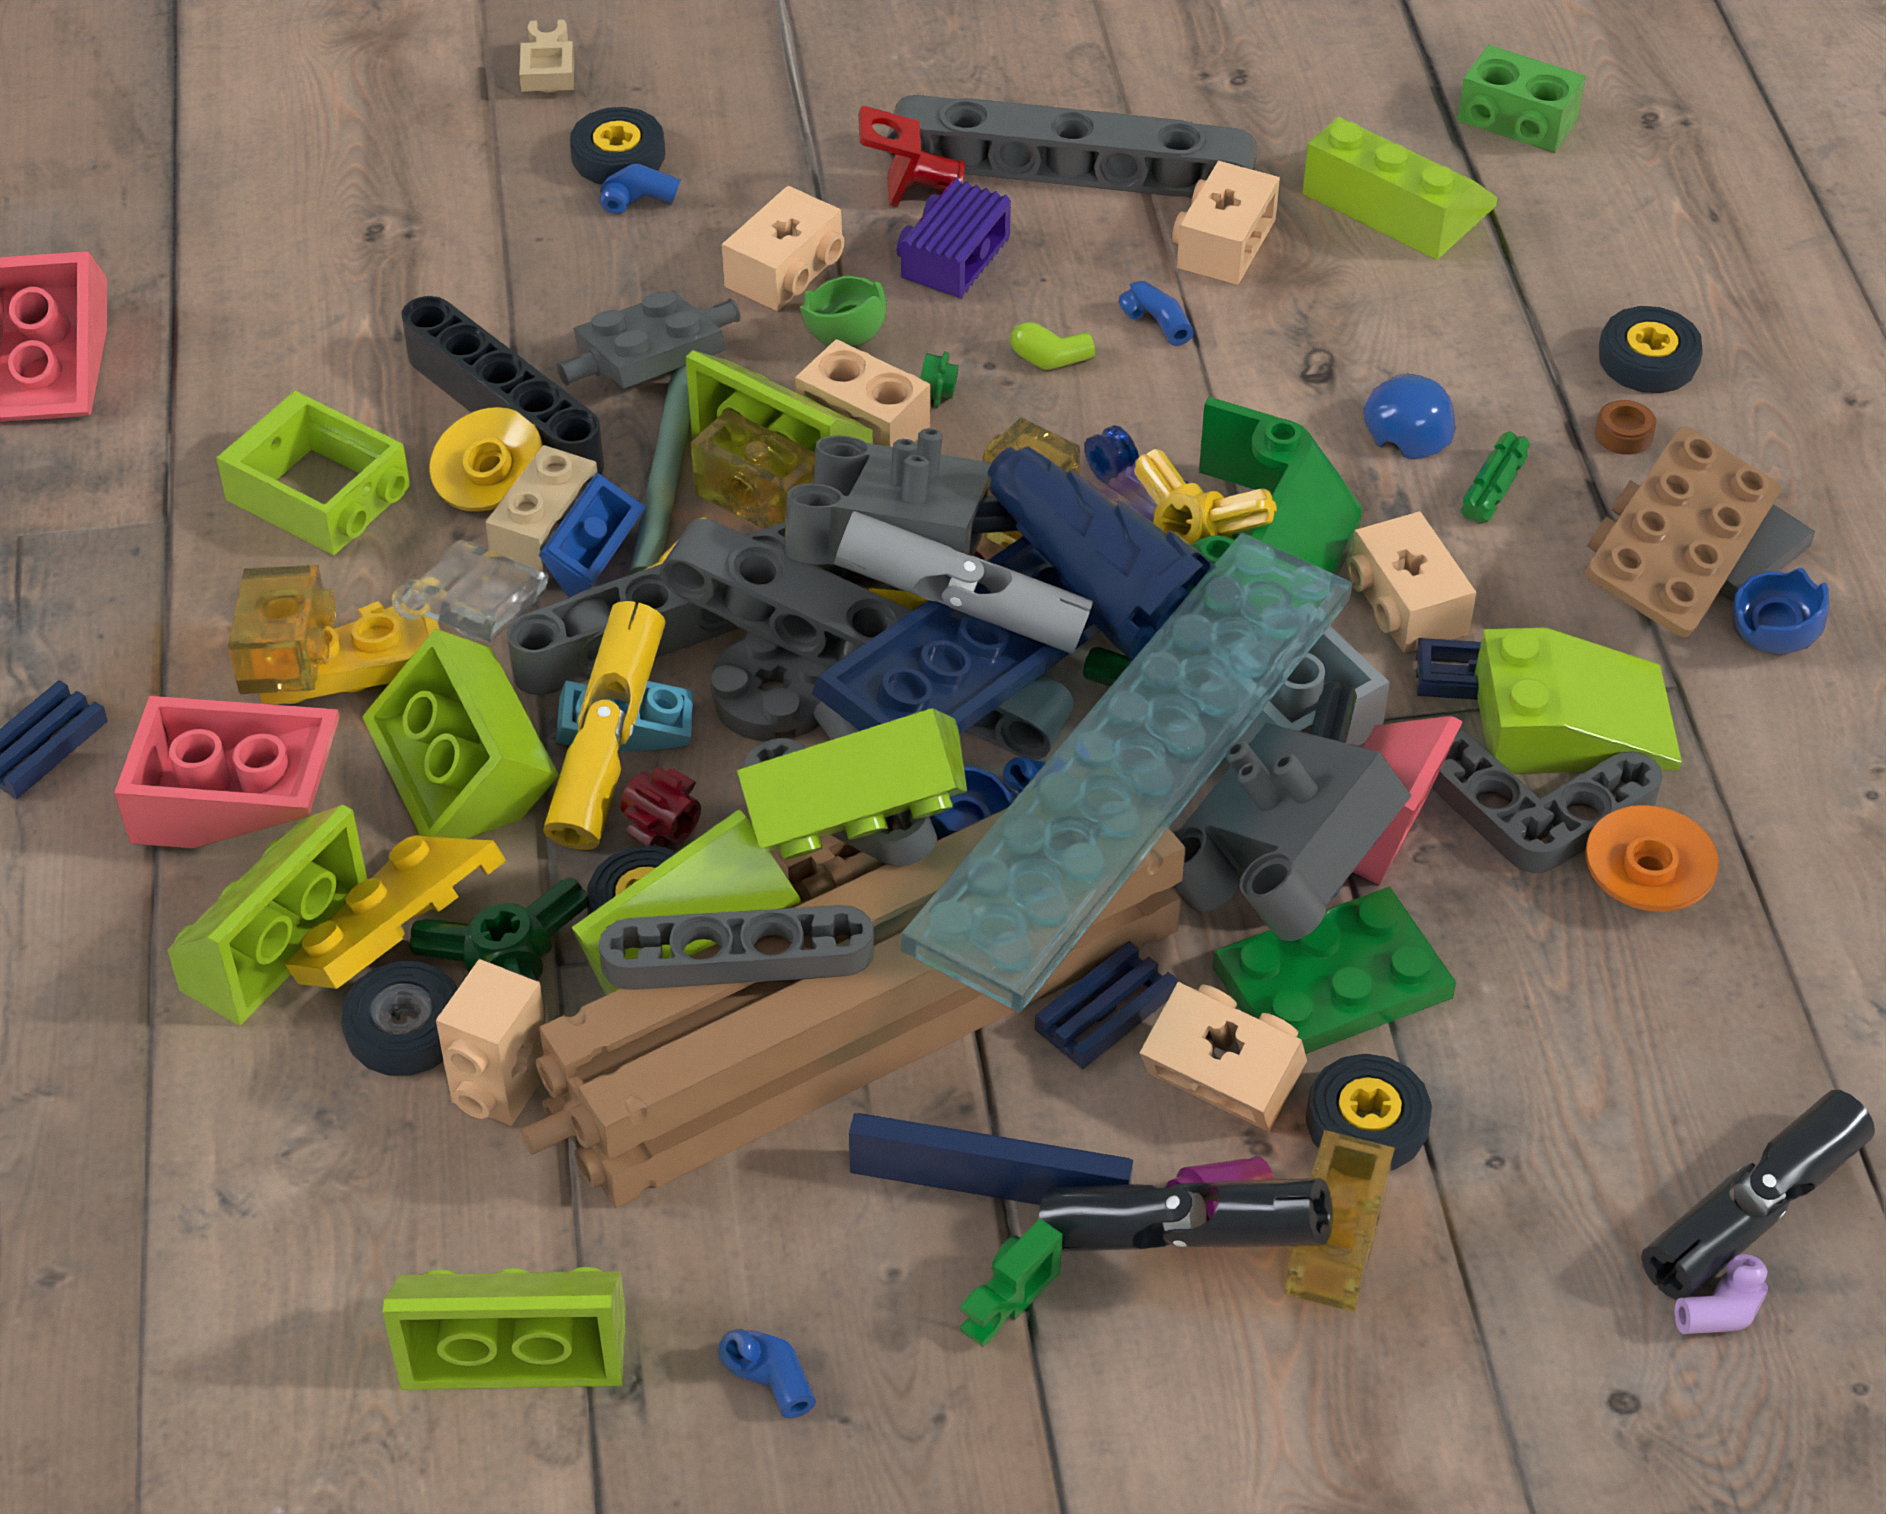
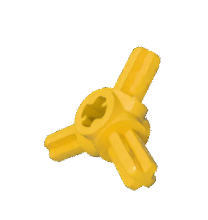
[1134,449,1277,545]

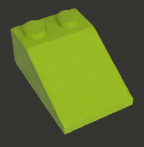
[1474,627,1682,774]

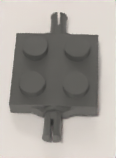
[557,291,741,389]

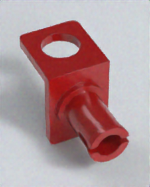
[858,106,965,207]

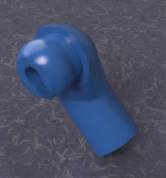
[1118,281,1194,346]

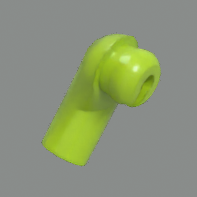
[1010,322,1095,370]

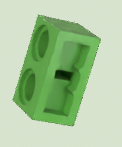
[1457,44,1586,153]

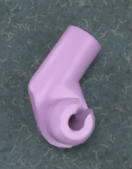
[1674,1254,1768,1334]

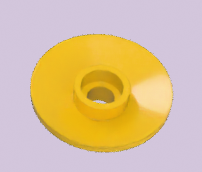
[429,407,543,512]

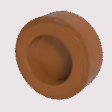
[1595,400,1656,455]

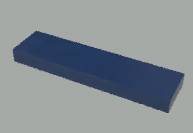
[849,1113,1133,1205]

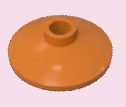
[1585,805,1719,912]

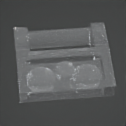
[392,540,549,643]

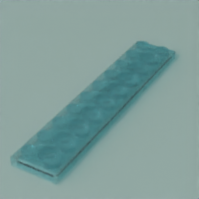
[901,533,1353,1013]

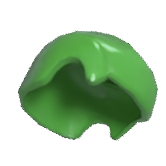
[800,275,887,347]

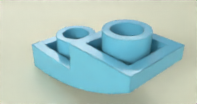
[556,681,693,751]

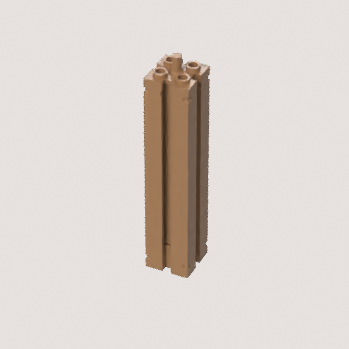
[520,760,1185,1208]

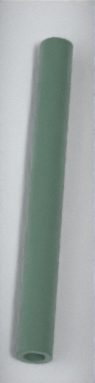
[629,366,691,575]

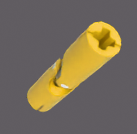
[543,601,666,850]

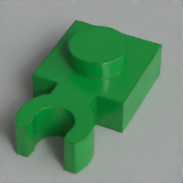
[960,1219,1062,1347]

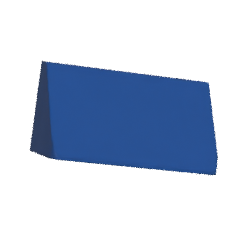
[539,472,646,598]

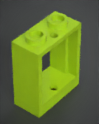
[216,390,411,556]

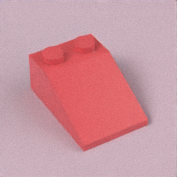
[0,251,107,422]
[114,696,340,848]

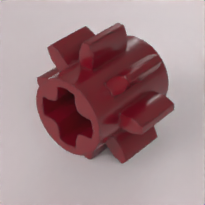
[620,766,701,848]

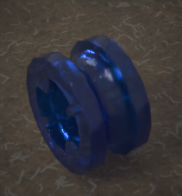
[1084,425,1139,484]

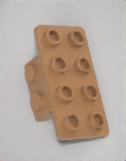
[1583,427,1781,637]

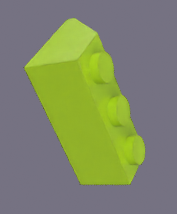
[1302,117,1498,260]
[686,350,873,491]
[362,628,560,839]
[737,708,967,860]
[167,804,367,1026]
[572,809,802,995]
[382,1267,626,1390]

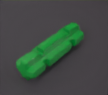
[1461,431,1530,524]

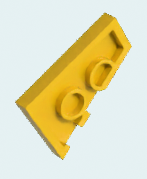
[252,581,440,705]
[284,835,507,989]

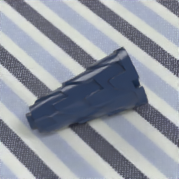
[987,446,1216,661]

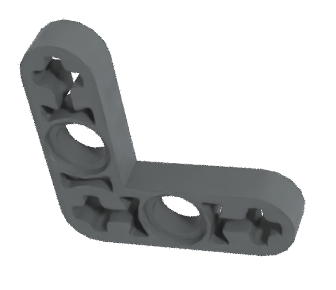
[1432,731,1663,873]

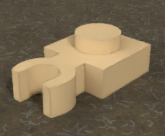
[519,19,574,93]

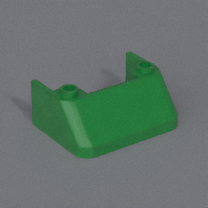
[1171,396,1362,649]

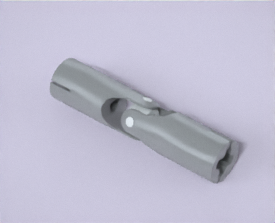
[834,511,1093,654]

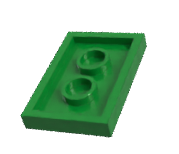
[1213,886,1456,1054]

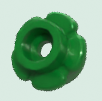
[920,351,959,408]

